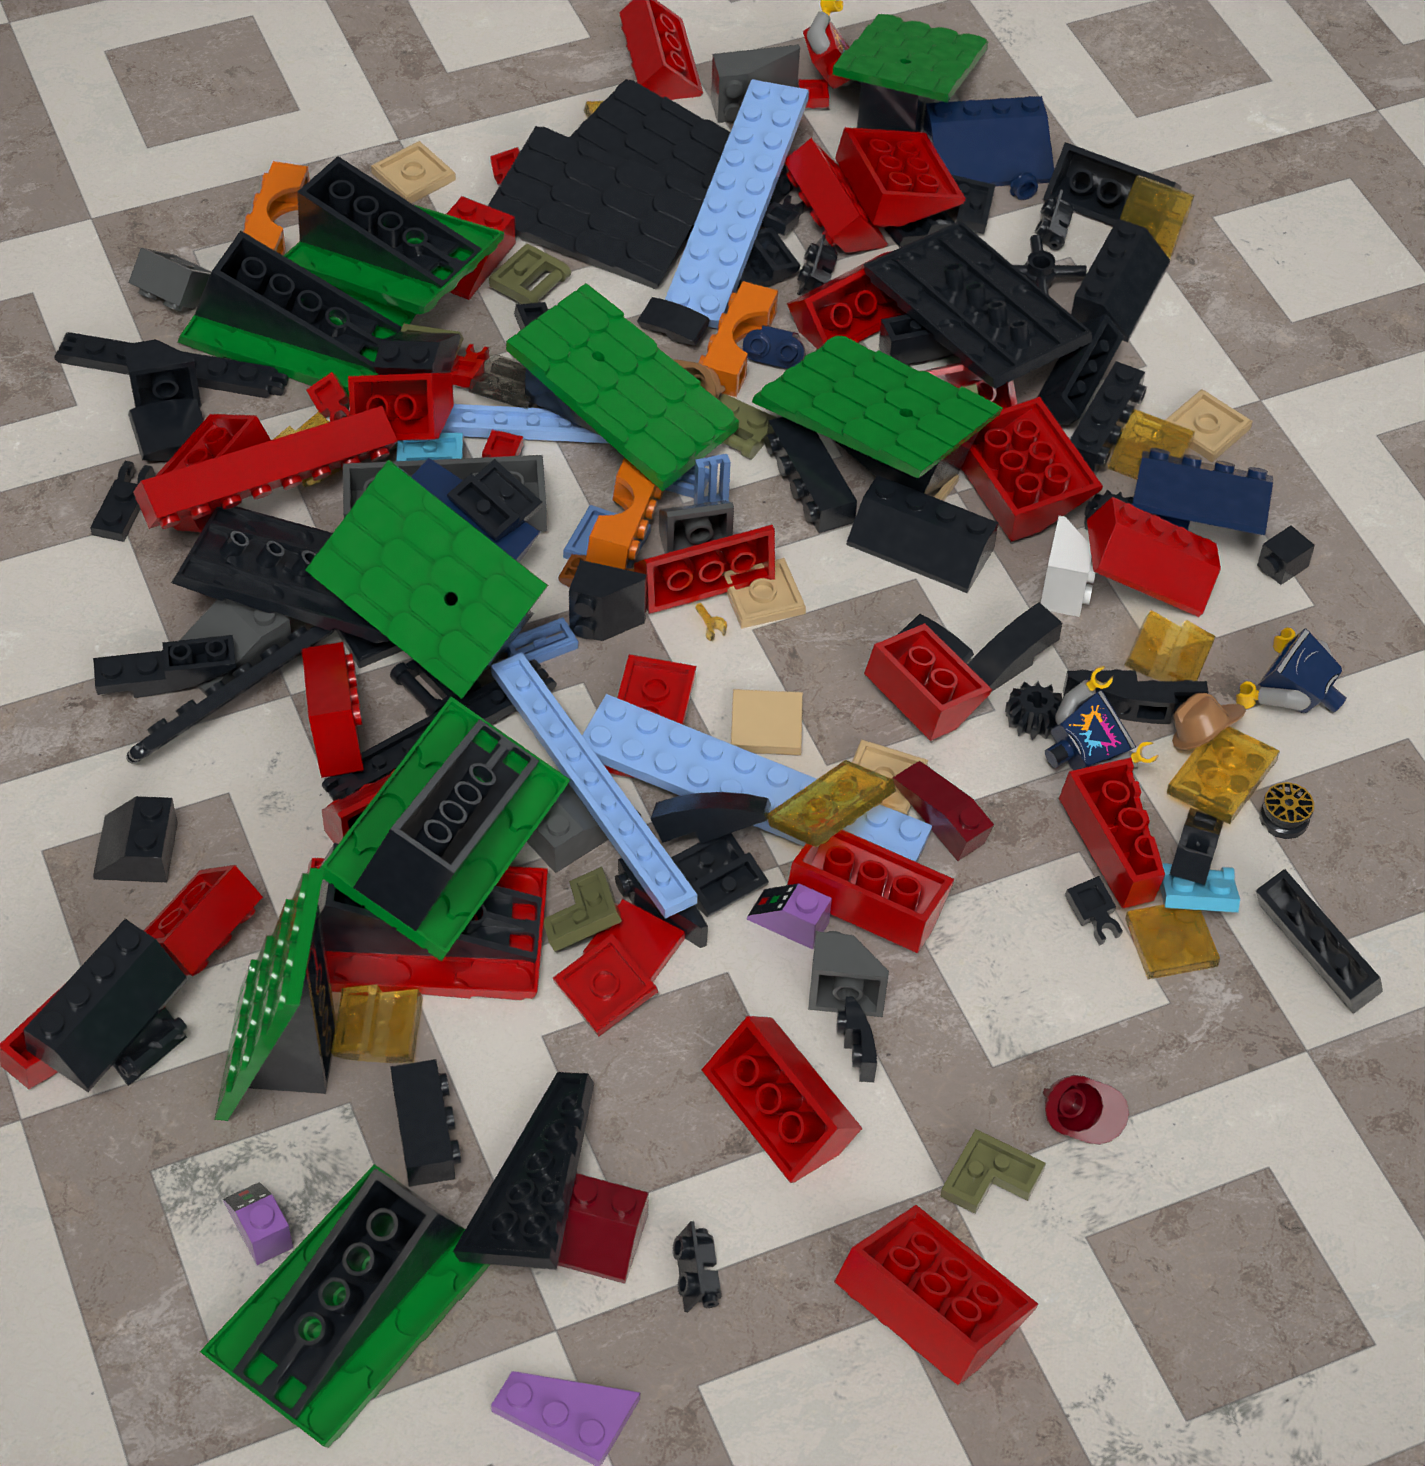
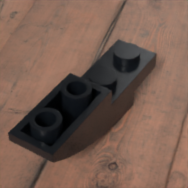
[93,635,236,698]
[1063,669,1209,724]

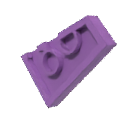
[491,1371,640,1466]

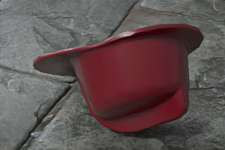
[1042,1075,1129,1145]

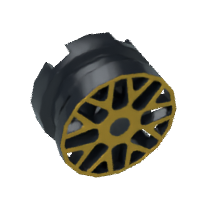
[1259,782,1314,839]

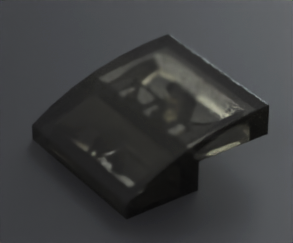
[469,354,535,410]

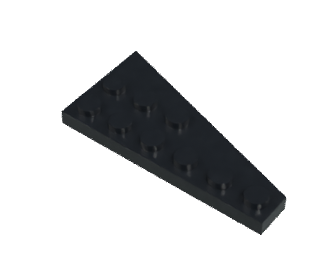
[453,1072,594,1270]

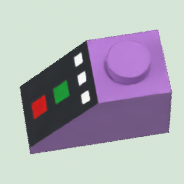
[747,883,832,950]
[223,1182,293,1265]

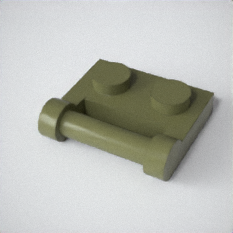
[489,243,571,304]
[718,393,777,459]

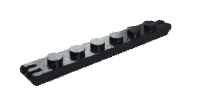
[54,332,289,398]
[126,626,336,764]
[322,659,557,801]

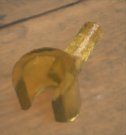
[695,603,727,641]

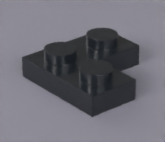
[952,175,996,234]

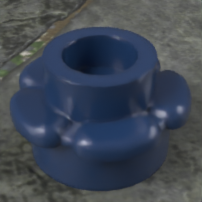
[1010,171,1038,200]

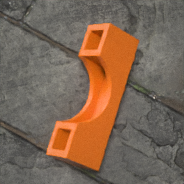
[243,161,310,256]
[698,281,778,397]
[586,457,664,570]

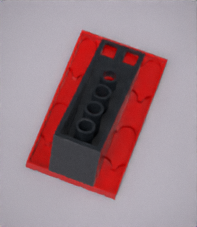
[307,843,548,1000]

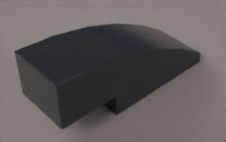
[967,602,1063,692]
[650,792,771,843]
[1169,807,1225,885]

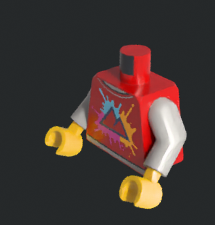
[803,0,855,89]

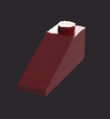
[891,760,994,861]

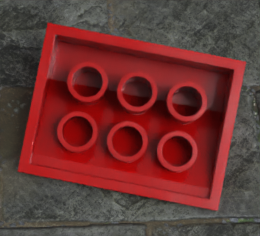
[835,127,966,227]
[961,397,1103,542]
[834,1205,1039,1385]

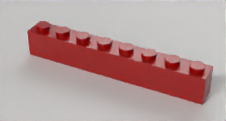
[133,406,398,529]

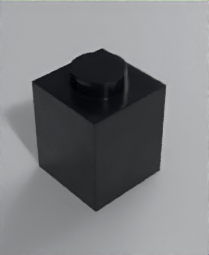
[1257,525,1315,585]

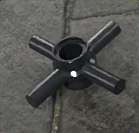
[1013,235,1087,295]

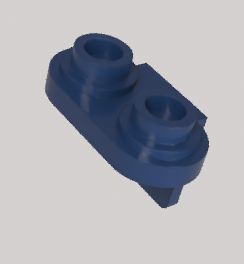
[743,325,805,368]

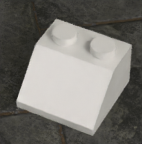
[1041,516,1096,617]

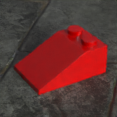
[446,196,516,300]

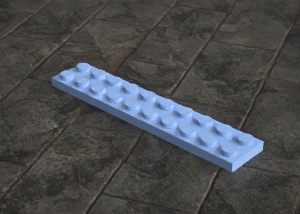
[665,79,809,329]
[582,694,932,862]

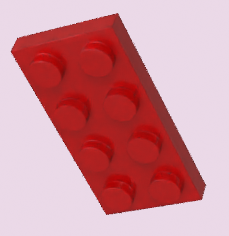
[604,654,697,779]

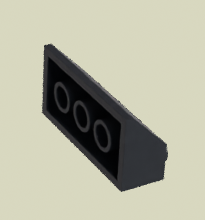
[1043,142,1182,239]
[1071,219,1170,342]
[846,475,999,593]
[24,919,187,1092]

